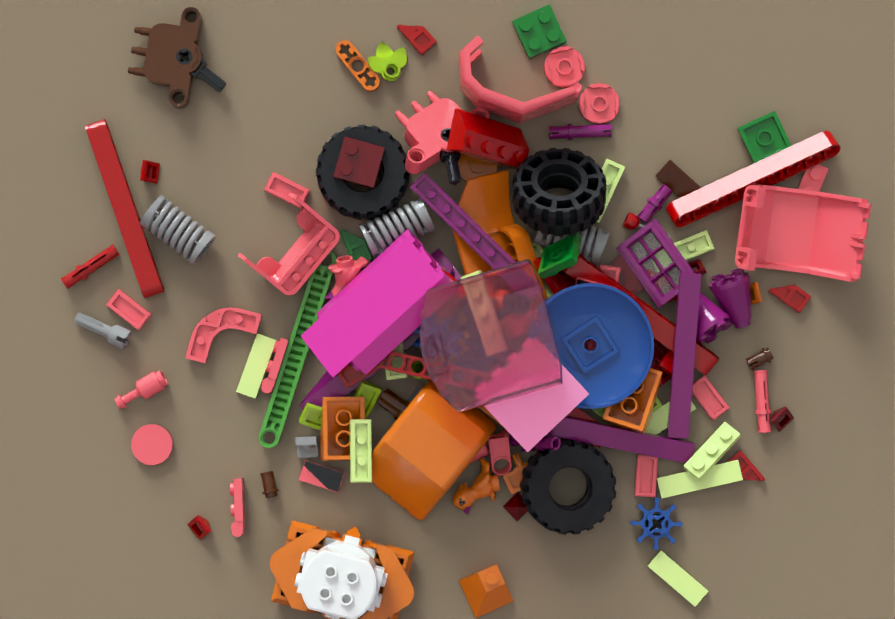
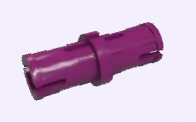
[637,184,672,224]

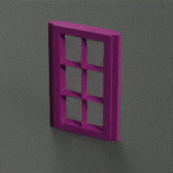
[616,219,695,308]

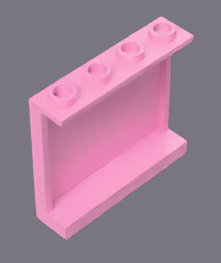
[474,337,589,452]

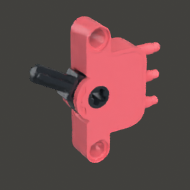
[395,91,490,185]

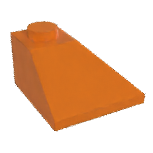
[458,563,513,618]

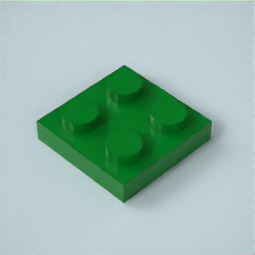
[512,4,567,59]
[737,111,792,164]
[538,232,582,279]

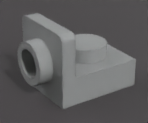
[295,436,318,458]

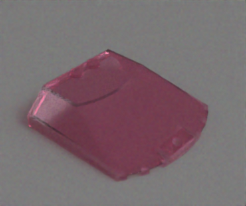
[419,259,563,412]

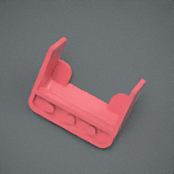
[238,192,340,295]

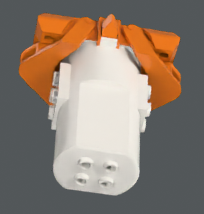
[270,520,415,619]

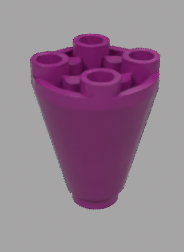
[709,268,751,329]
[696,292,733,344]

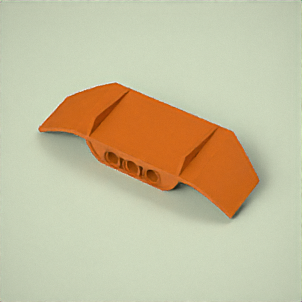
[452,170,547,364]

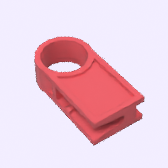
[488,432,512,476]

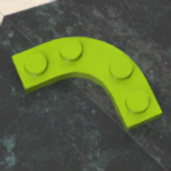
[299,380,381,431]

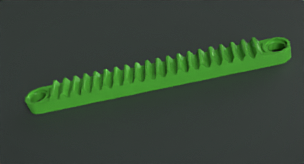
[259,251,337,448]

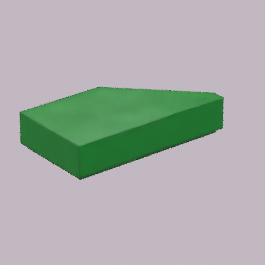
[340,230,373,261]

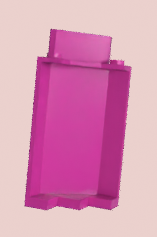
[301,229,459,377]

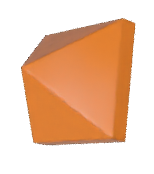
[750,282,762,305]

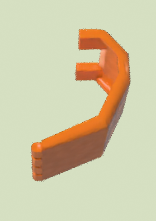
[372,377,496,520]

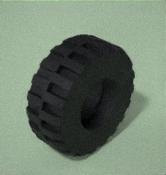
[316,125,409,220]
[512,148,606,236]
[520,439,616,535]

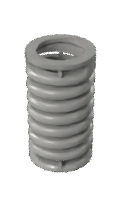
[140,195,216,265]
[359,197,436,259]
[534,225,610,266]

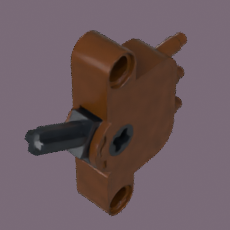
[128,7,226,109]

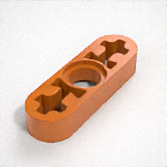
[335,40,380,92]

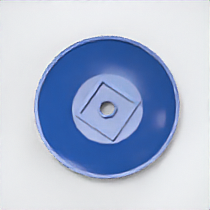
[528,283,654,409]

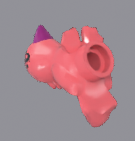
[324,255,371,301]

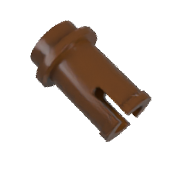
[746,348,774,370]
[260,471,279,498]

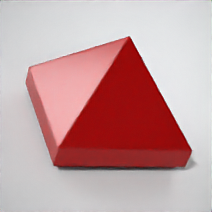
[140,160,160,184]
[187,515,211,540]

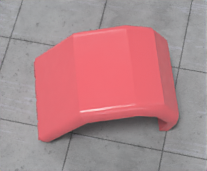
[458,35,582,124]
[735,185,871,282]

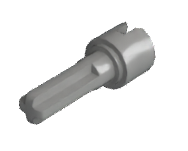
[75,312,132,350]

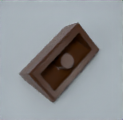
[655,160,700,198]

